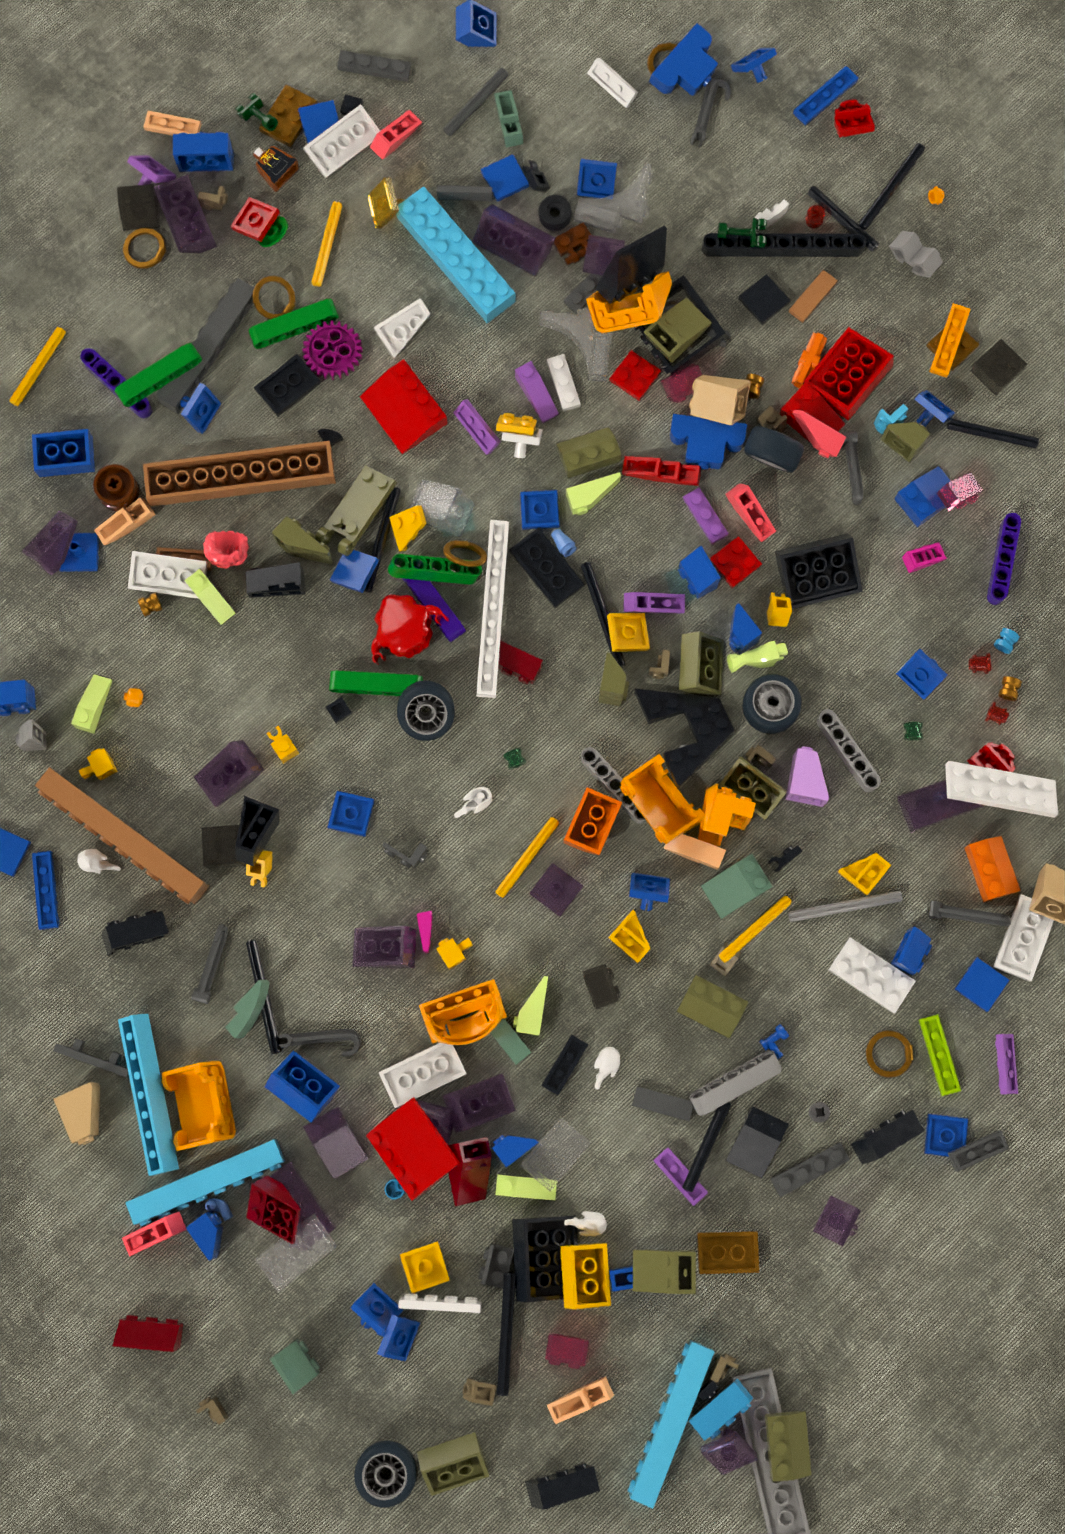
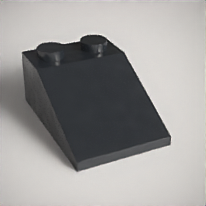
[726,1106,789,1178]

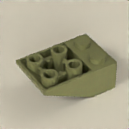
[644,298,712,363]
[272,516,333,564]
[633,1250,696,1294]

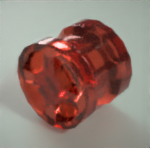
[805,205,825,228]

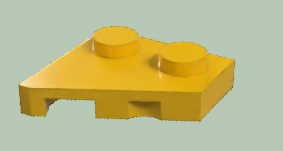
[389,505,426,552]
[838,853,891,896]
[608,910,651,964]

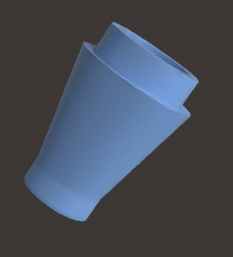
[551,529,577,557]

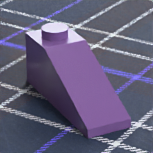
[515,361,559,423]
[624,592,685,613]

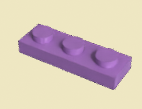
[453,399,501,455]
[683,488,729,545]
[995,1034,1018,1094]
[653,1147,708,1206]

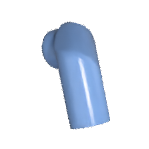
[205,1198,234,1221]

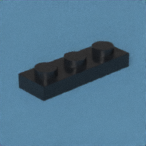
[541,1034,588,1096]

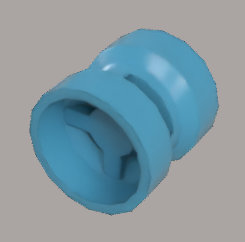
[994,628,1019,654]
[385,1179,405,1199]

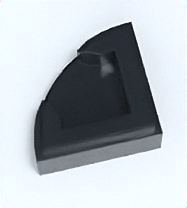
[318,429,343,446]

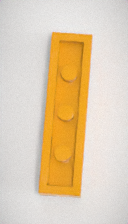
[929,303,971,378]

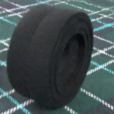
[539,195,571,231]

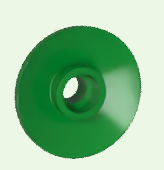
[257,216,288,247]

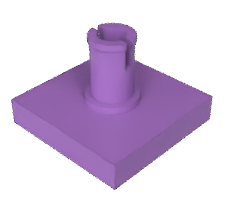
[127,155,176,191]

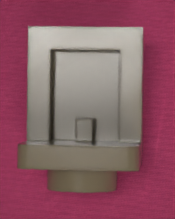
[198,186,228,211]

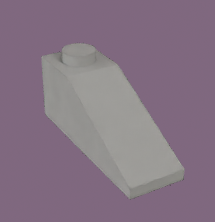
[16,720,47,751]

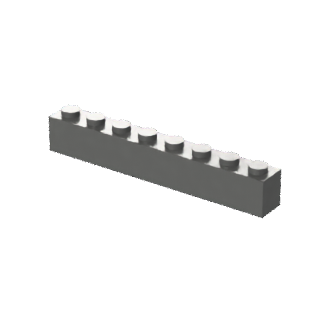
[156,278,254,414]

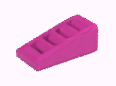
[902,542,947,573]
[416,911,433,953]

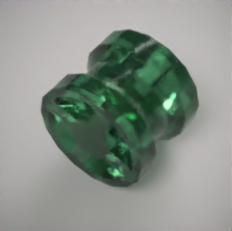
[903,722,923,741]
[503,748,526,770]

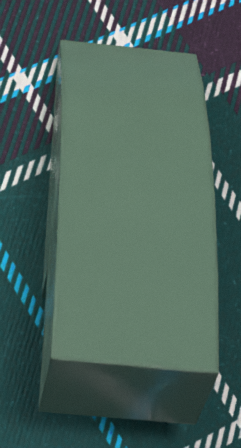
[494,90,523,147]
[225,980,270,1039]
[485,1014,531,1065]

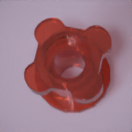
[968,653,991,674]
[984,702,1009,726]

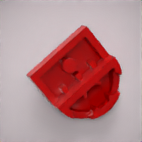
[834,100,875,138]
[967,742,1015,772]

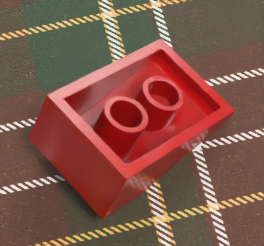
[780,382,845,442]

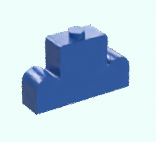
[649,23,718,96]
[670,414,747,470]

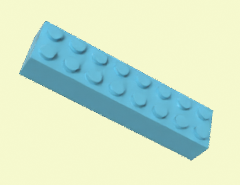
[395,186,516,323]

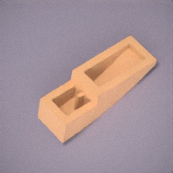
[94,497,156,546]
[664,834,726,870]
[547,1376,614,1424]

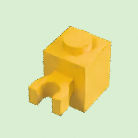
[767,592,792,627]
[266,726,299,764]
[78,748,118,780]
[246,850,273,887]
[436,938,473,970]

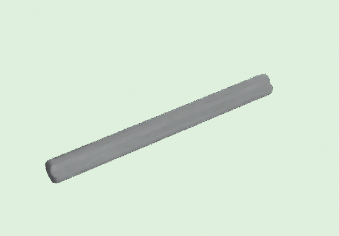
[788,891,903,922]

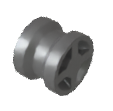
[808,1102,830,1122]

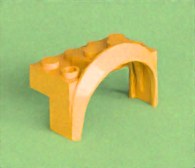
[698,783,756,847]
[419,979,507,1045]

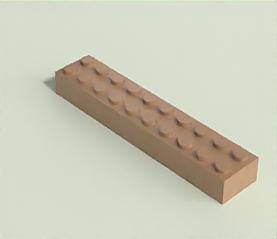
[143,441,336,507]
[35,767,209,905]

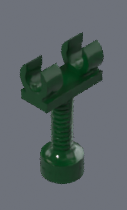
[235,93,278,131]
[718,218,767,247]

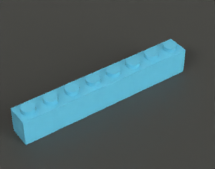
[118,1014,179,1176]
[125,1139,285,1227]
[628,1340,714,1509]

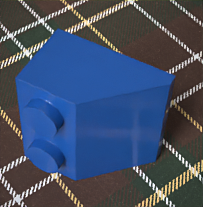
[456,0,497,47]
[678,546,720,599]
[729,603,762,654]
[891,926,932,975]
[492,1135,538,1167]
[186,1211,223,1261]

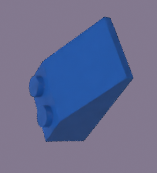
[895,466,962,528]

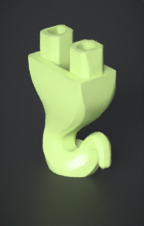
[727,641,788,673]

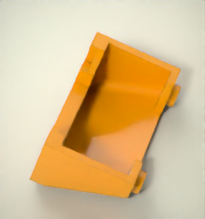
[586,271,672,333]
[620,754,705,844]
[161,1061,236,1151]

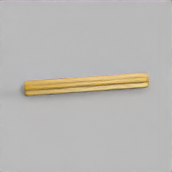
[312,201,342,287]
[9,327,66,406]
[496,817,559,898]
[719,895,792,963]

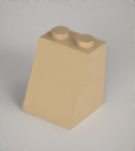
[689,375,751,426]
[1029,863,1065,924]
[54,1082,100,1145]

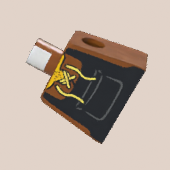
[253,146,299,192]

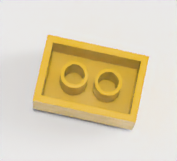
[560,1243,611,1309]

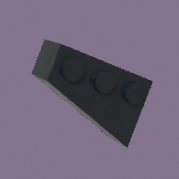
[246,562,306,598]
[235,796,280,867]
[101,910,169,956]
[851,1110,925,1165]
[525,1462,600,1510]

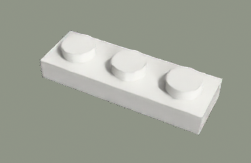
[587,58,639,108]
[546,354,581,412]

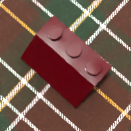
[112,1315,183,1352]

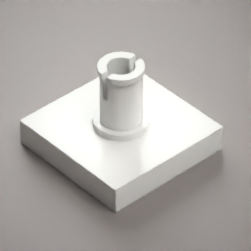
[502,428,543,458]

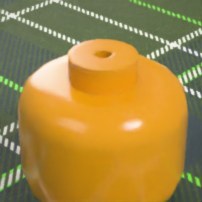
[123,688,143,707]

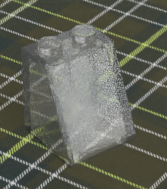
[409,479,475,537]

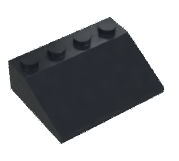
[595,225,667,304]
[775,533,863,609]
[512,1215,578,1303]

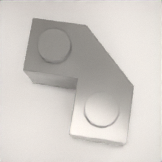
[889,231,943,278]

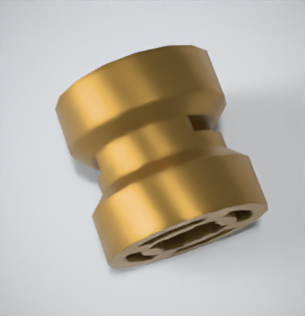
[745,374,764,399]
[138,592,163,617]
[998,676,1022,701]

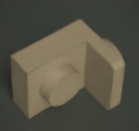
[757,406,788,432]
[649,650,670,679]
[745,745,776,767]
[710,942,741,976]
[709,1353,739,1383]
[463,1378,497,1406]
[196,1397,229,1425]

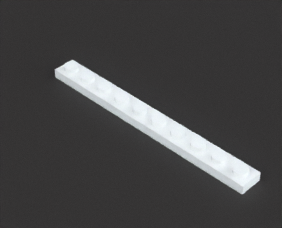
[476,520,509,698]

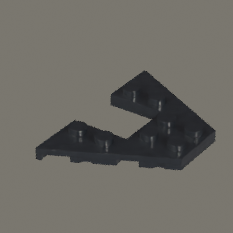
[634,689,734,789]

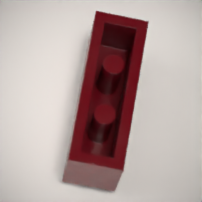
[498,640,543,685]

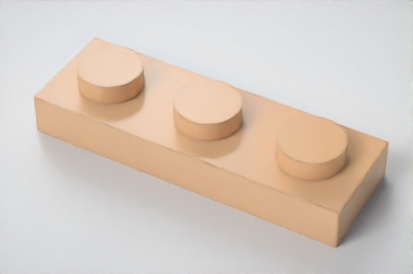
[144,111,202,136]

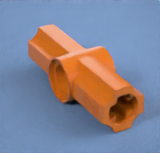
[791,333,828,388]

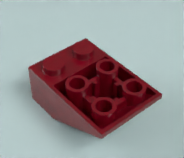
[448,1137,492,1206]
[246,1175,301,1245]

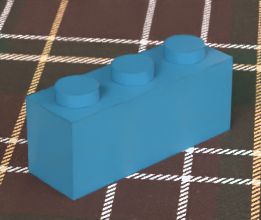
[689,1378,753,1441]

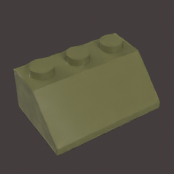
[556,427,621,479]
[679,631,724,695]
[599,653,629,706]
[719,756,787,820]
[677,975,748,1038]
[765,1411,812,1482]
[417,1433,489,1496]

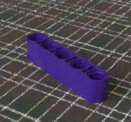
[80,348,152,418]
[987,513,1021,605]
[402,566,466,643]

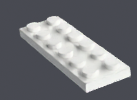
[945,761,1058,818]

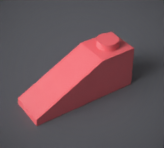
[370,110,422,160]
[792,410,846,458]
[725,483,776,542]
[122,1211,187,1256]

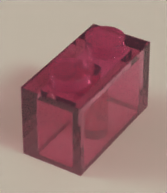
[661,364,702,403]
[937,472,983,511]
[545,1333,589,1369]

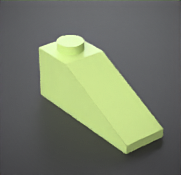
[566,472,621,515]
[184,569,236,624]
[71,674,113,733]
[513,976,548,1036]
[495,1174,557,1200]

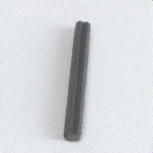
[444,68,508,136]

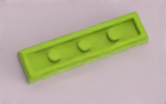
[919,1014,961,1096]

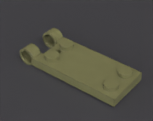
[315,465,397,556]

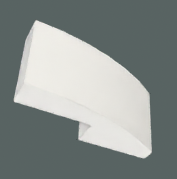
[755,199,789,231]

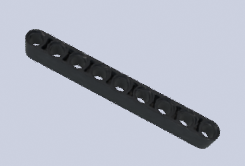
[702,233,866,257]

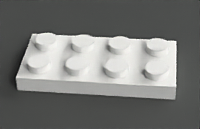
[303,104,380,179]
[128,551,208,599]
[993,894,1054,982]
[828,937,916,1014]
[378,1043,467,1109]
[399,1293,482,1313]

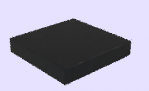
[738,274,791,325]

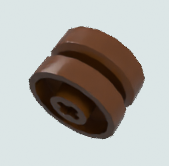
[93,464,140,511]

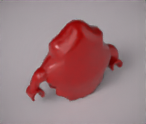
[371,594,449,665]

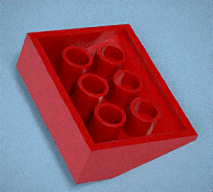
[804,327,894,421]
[360,359,448,455]
[366,1097,460,1201]

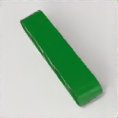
[248,299,339,349]
[115,343,202,407]
[388,554,482,585]
[329,671,423,696]

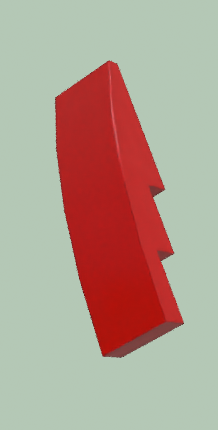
[622,456,702,486]

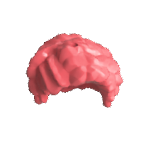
[203,531,249,569]

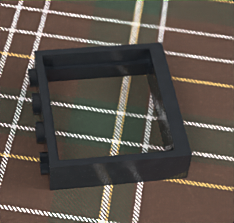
[633,275,727,377]

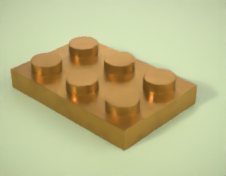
[259,85,318,147]
[697,1231,759,1274]

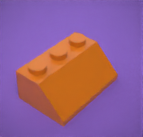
[564,787,622,856]
[964,836,1021,903]

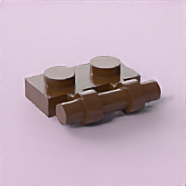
[552,222,599,265]

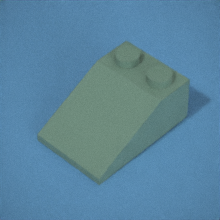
[701,854,773,919]
[270,1339,320,1394]

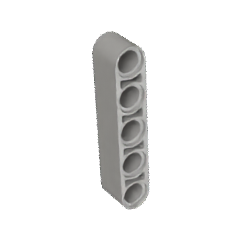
[817,709,881,792]
[581,747,647,824]
[689,1050,782,1115]

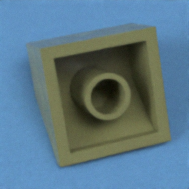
[880,422,930,463]

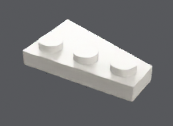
[374,298,430,359]

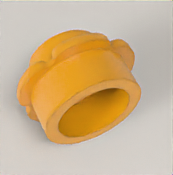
[928,186,945,205]

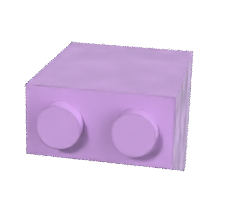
[785,746,829,807]

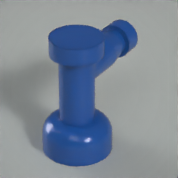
[759,1024,789,1059]

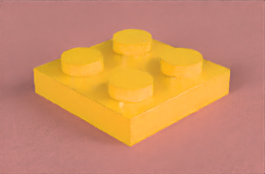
[496,413,537,436]
[607,613,650,652]
[400,1241,450,1293]

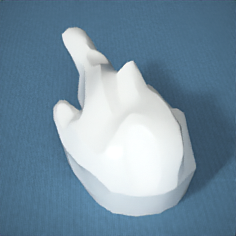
[454,787,492,818]
[77,849,121,874]
[594,1047,620,1090]
[564,1211,607,1236]

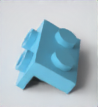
[874,404,908,434]

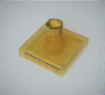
[367,177,404,229]

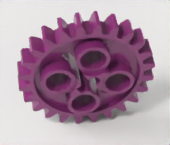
[302,320,363,380]

